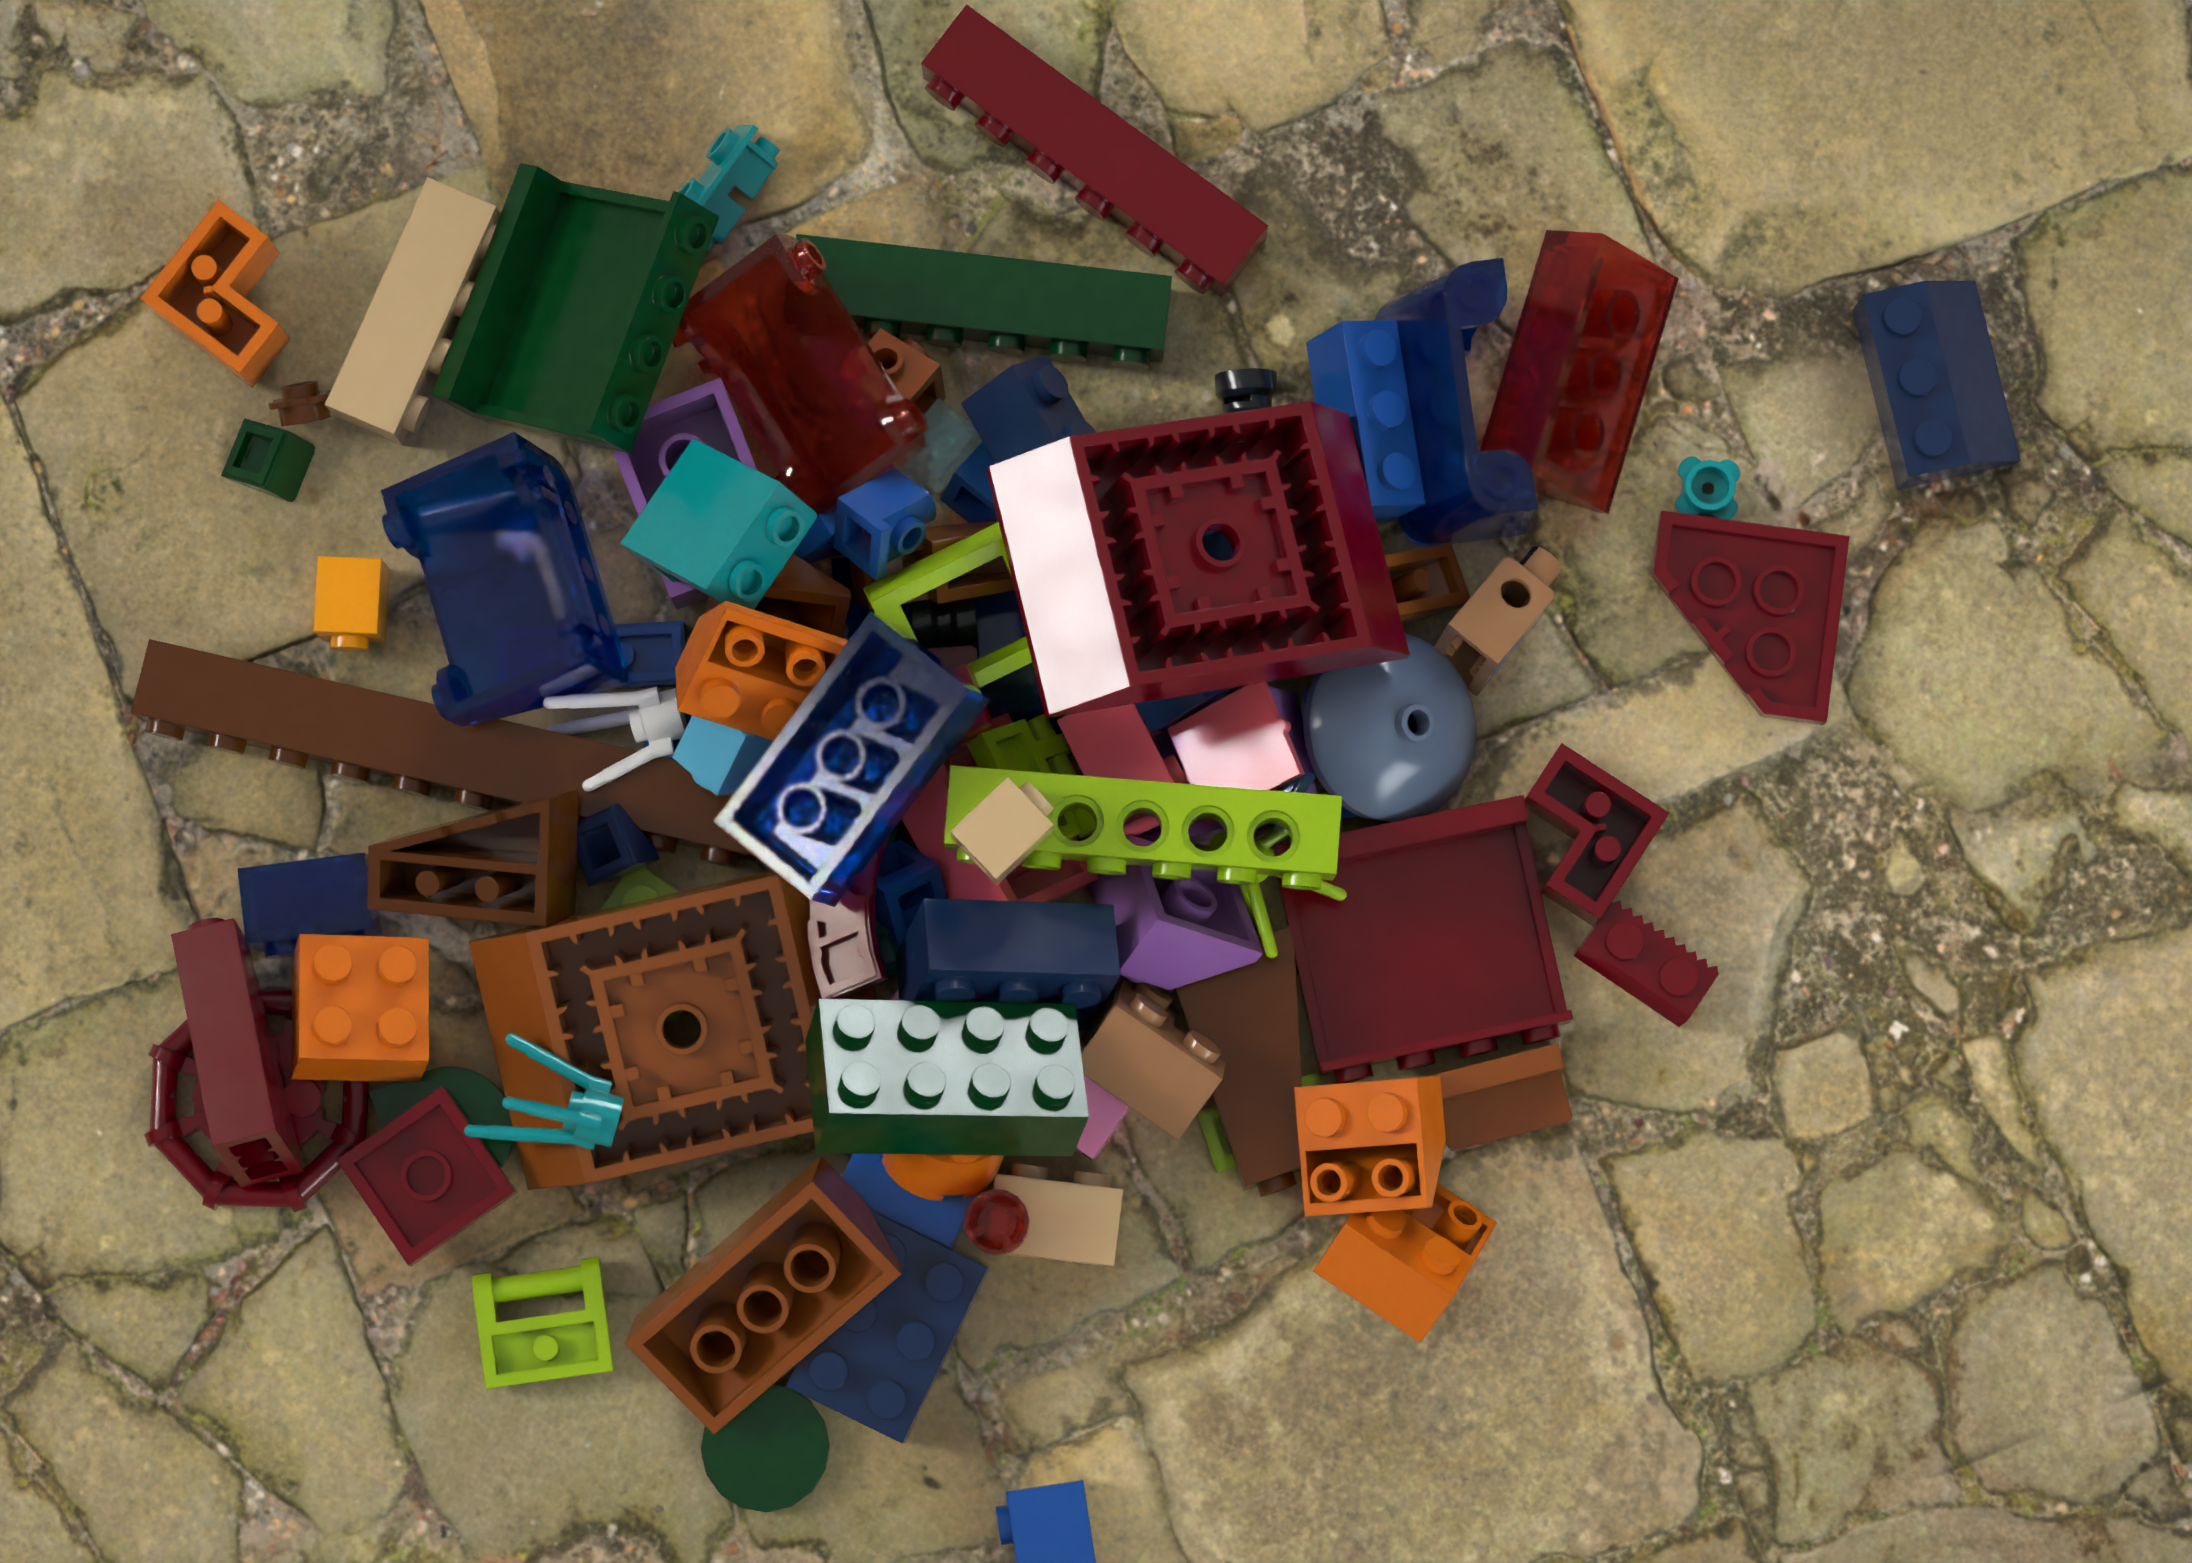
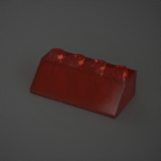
[1475,230,1679,514]

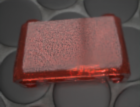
[672,234,928,515]

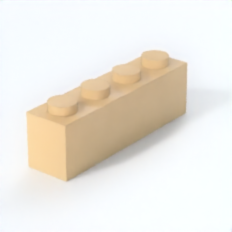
[325,177,500,446]

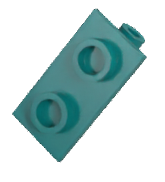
[679,125,780,252]

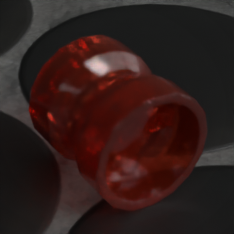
[964,1189,1030,1256]

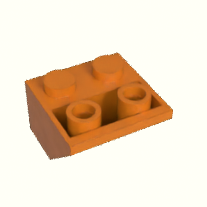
[675,601,848,748]
[1294,1076,1446,1217]
[1313,1183,1497,1343]

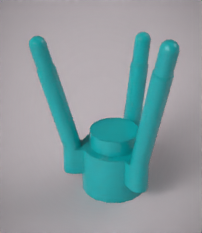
[464,1033,625,1150]

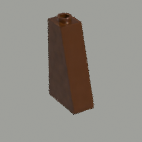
[1173,927,1302,1197]

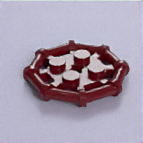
[144,990,369,1212]

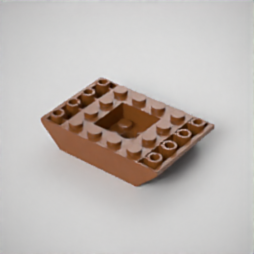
[469,862,878,1190]

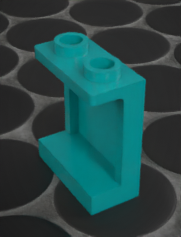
[620,439,817,610]

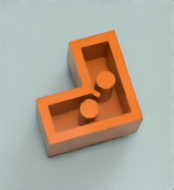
[140,199,290,388]

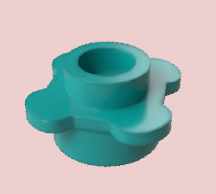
[1675,457,1740,520]

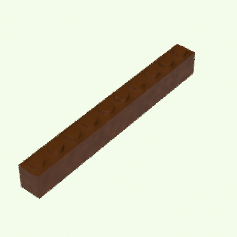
[130,639,768,868]

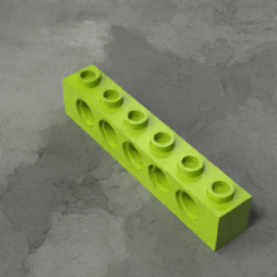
[944,765,1342,890]

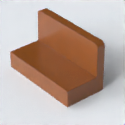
[1433,1043,1572,1151]

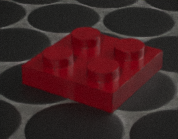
[337,1086,518,1266]

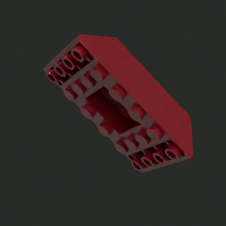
[986,401,1410,718]

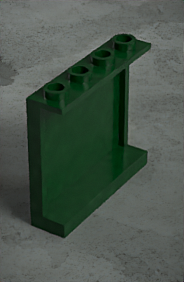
[432,163,719,453]

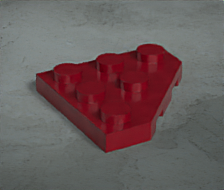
[1651,511,1850,725]

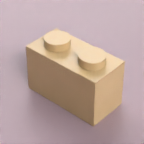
[986,1164,1123,1268]

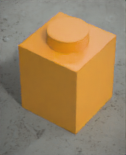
[313,556,390,652]

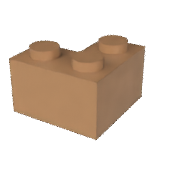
[1080,977,1226,1140]

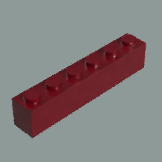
[921,4,1268,298]

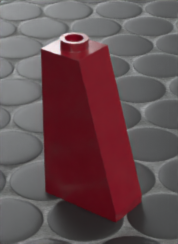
[171,918,304,1188]

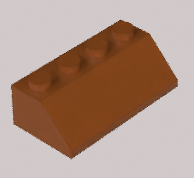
[625,1156,903,1435]

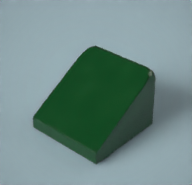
[221,418,315,502]

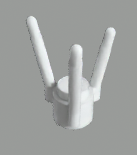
[543,686,687,792]

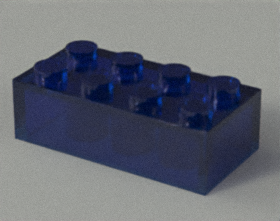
[713,612,991,907]

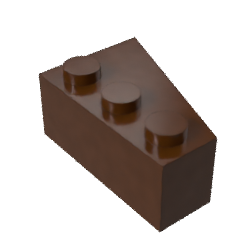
[367,788,579,927]

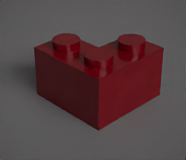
[1525,743,1669,926]

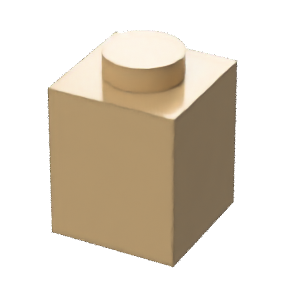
[950,777,1054,886]

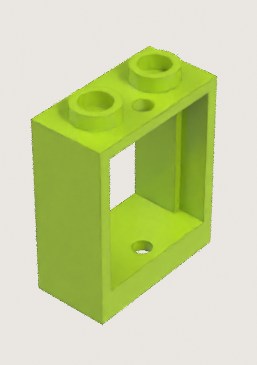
[863,522,1032,693]

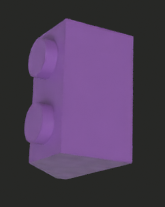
[1089,834,1263,990]

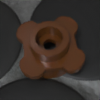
[268,381,331,426]

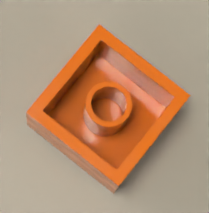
[291,934,429,1082]

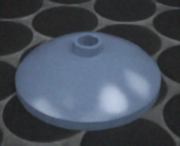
[1303,634,1476,823]

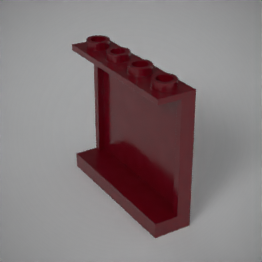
[1273,795,1573,1084]

